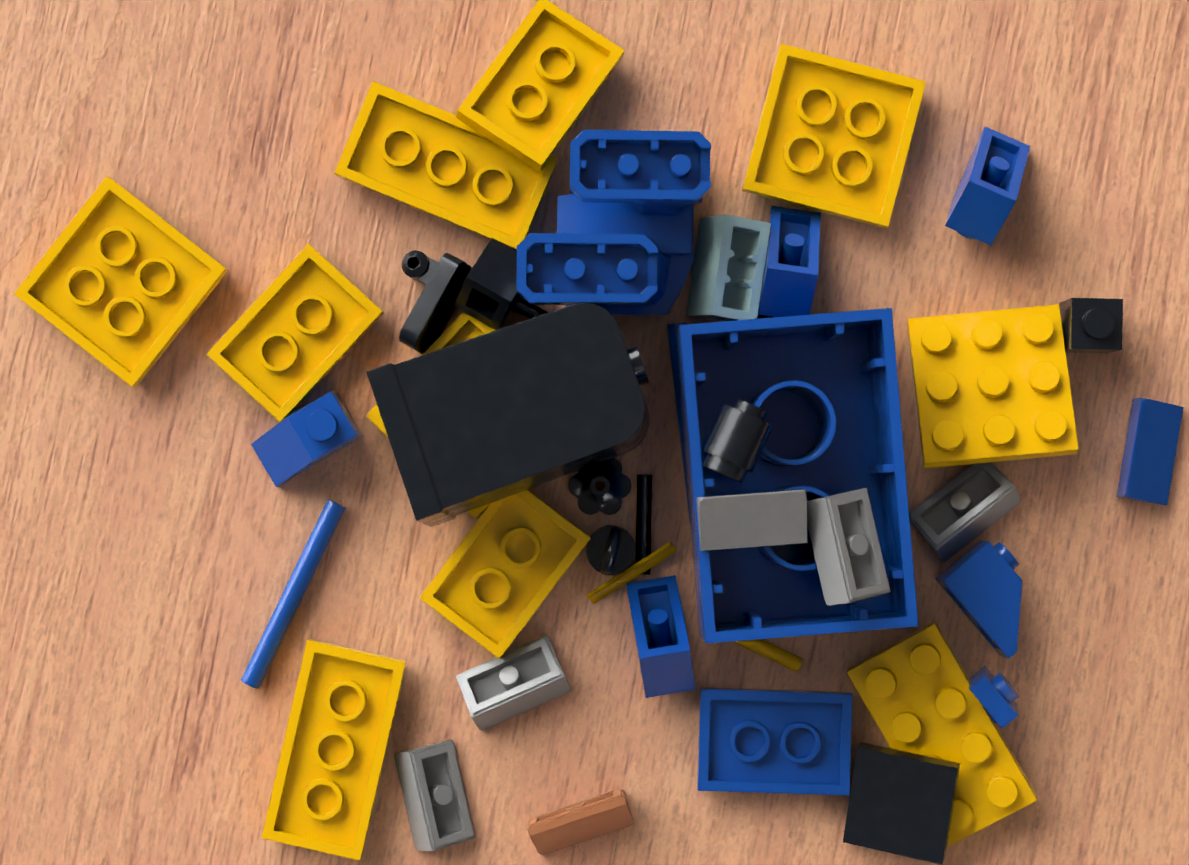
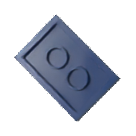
[697,687,853,796]

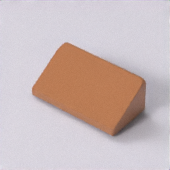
[527,789,633,855]

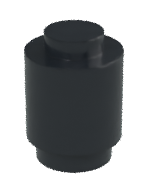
[703,399,773,483]

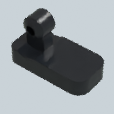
[399,250,472,354]

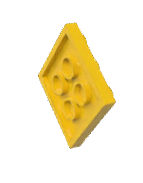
[741,43,926,229]
[14,176,229,388]
[907,304,1079,468]

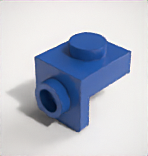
[969,665,1019,728]

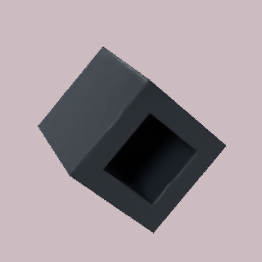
[454,238,521,330]
[1059,298,1123,354]

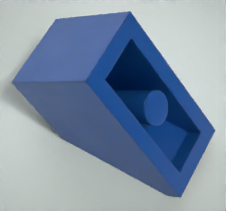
[945,127,1030,246]
[758,206,821,317]
[251,391,363,487]
[935,540,1022,659]
[626,575,696,698]

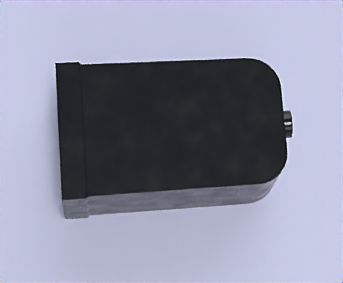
[366,303,650,527]

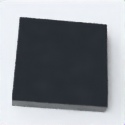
[843,742,961,865]

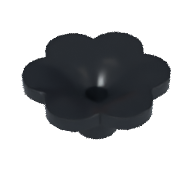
[568,458,632,515]

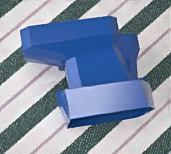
[516,130,711,315]

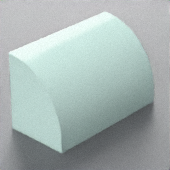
[686,214,771,321]

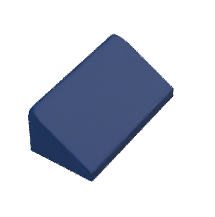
[1116,398,1184,505]

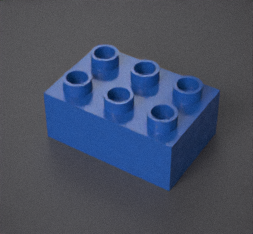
[675,308,919,644]

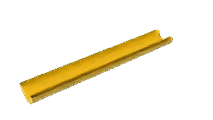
[586,542,677,604]
[732,639,803,672]

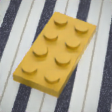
[334,81,559,250]
[847,621,1038,847]
[261,639,407,861]

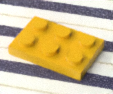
[456,0,625,173]
[206,243,384,422]
[419,490,591,659]

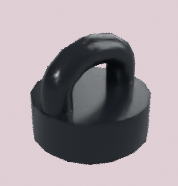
[586,525,636,575]

